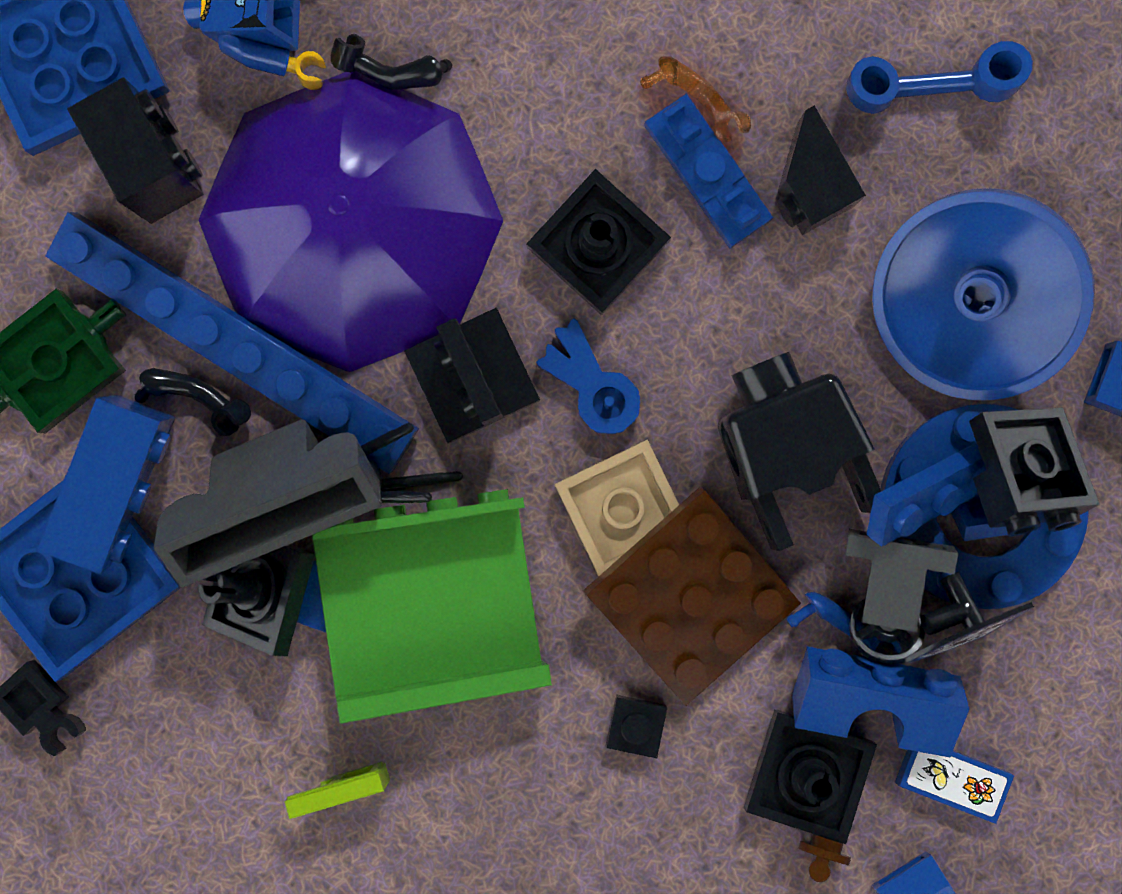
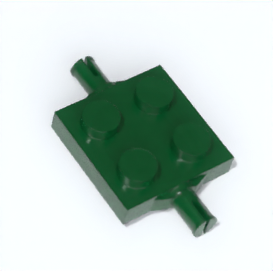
[0,288,126,434]

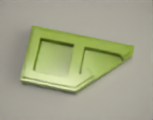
[284,762,390,819]

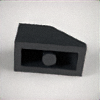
[777,105,866,235]

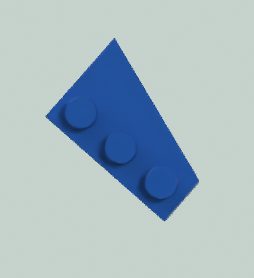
[36,395,175,574]

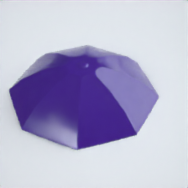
[198,72,503,372]

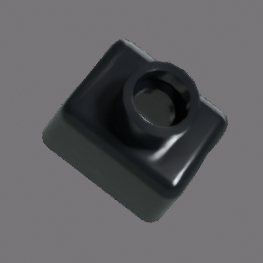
[718,352,881,551]

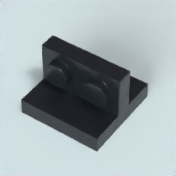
[404,307,540,444]

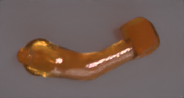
[640,56,751,142]

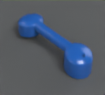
[846,41,1033,114]

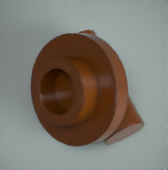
[798,834,851,882]

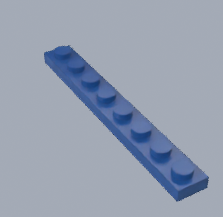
[45,212,419,474]

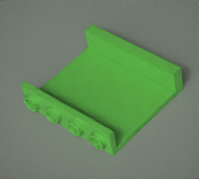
[312,489,552,724]

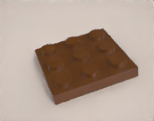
[583,487,801,706]

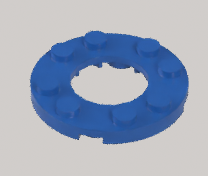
[881,404,1089,609]

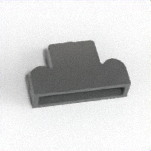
[154,420,382,588]

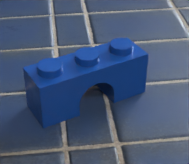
[792,646,970,758]

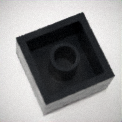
[67,77,204,224]

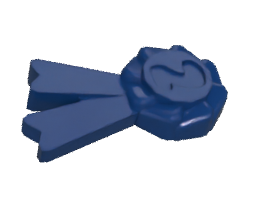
[536,318,640,434]

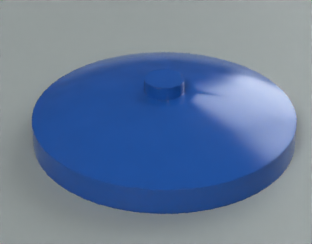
[872,188,1095,401]

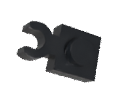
[0,660,86,756]

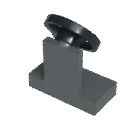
[846,529,958,665]

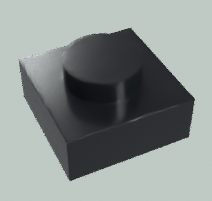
[606,694,667,759]

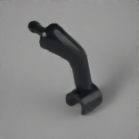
[331,34,452,90]
[134,368,251,436]

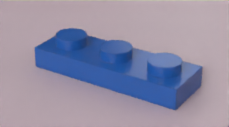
[866,443,986,547]

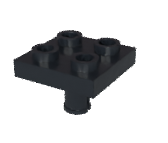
[526,169,671,316]
[198,544,315,656]
[744,709,877,845]

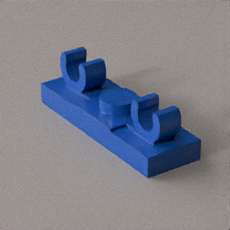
[644,93,773,249]

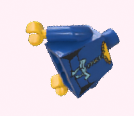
[183,0,326,90]

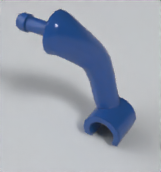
[786,592,901,654]

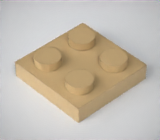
[554,439,679,576]

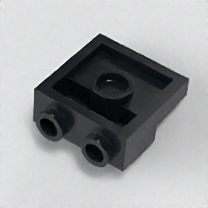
[969,408,1100,536]

